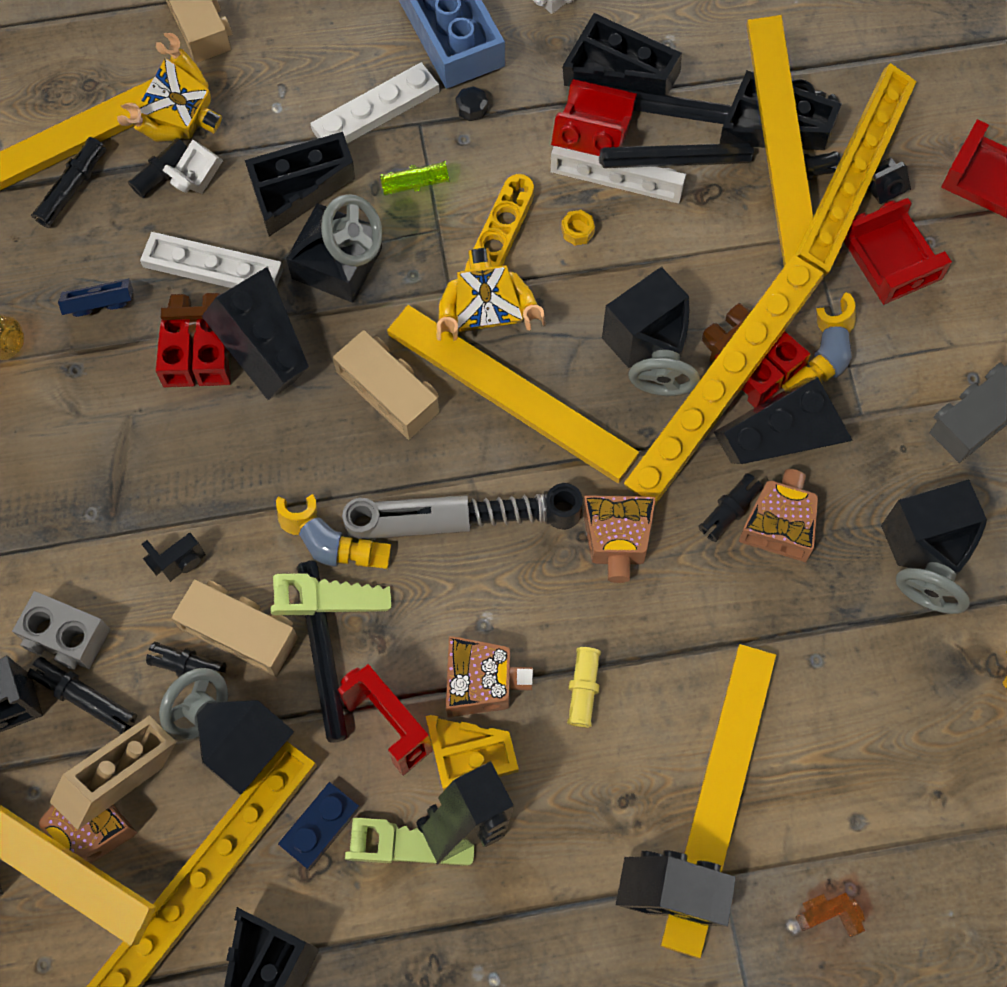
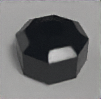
[455,86,488,121]

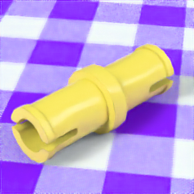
[567,647,601,728]

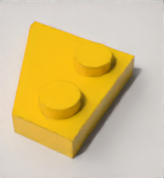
[425,715,519,791]

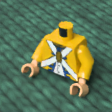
[117,33,222,142]
[436,248,546,341]

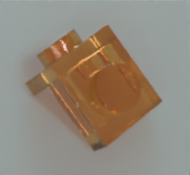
[795,892,865,937]

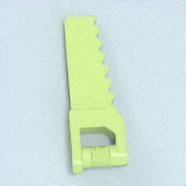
[271,574,391,615]
[345,818,474,865]

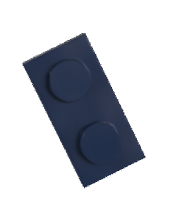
[58,278,133,317]
[278,782,361,871]

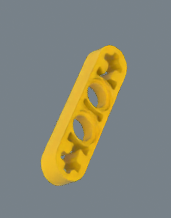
[465,174,534,271]

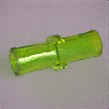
[380,161,450,196]

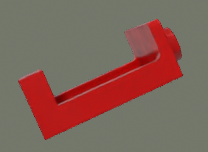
[551,79,637,156]
[941,119,1007,218]
[843,198,952,305]
[338,664,433,776]

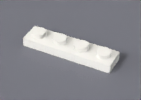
[310,62,439,143]
[551,146,686,203]
[140,232,283,288]

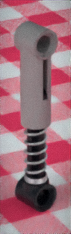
[342,483,583,543]

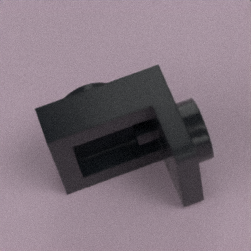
[868,157,911,204]
[141,533,206,582]

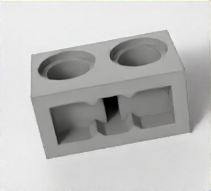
[12,591,111,670]

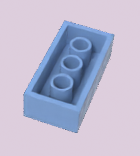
[399,0,505,89]

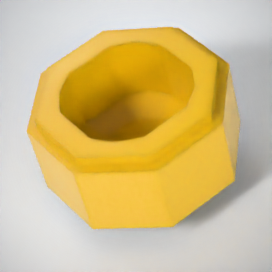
[561,210,595,246]

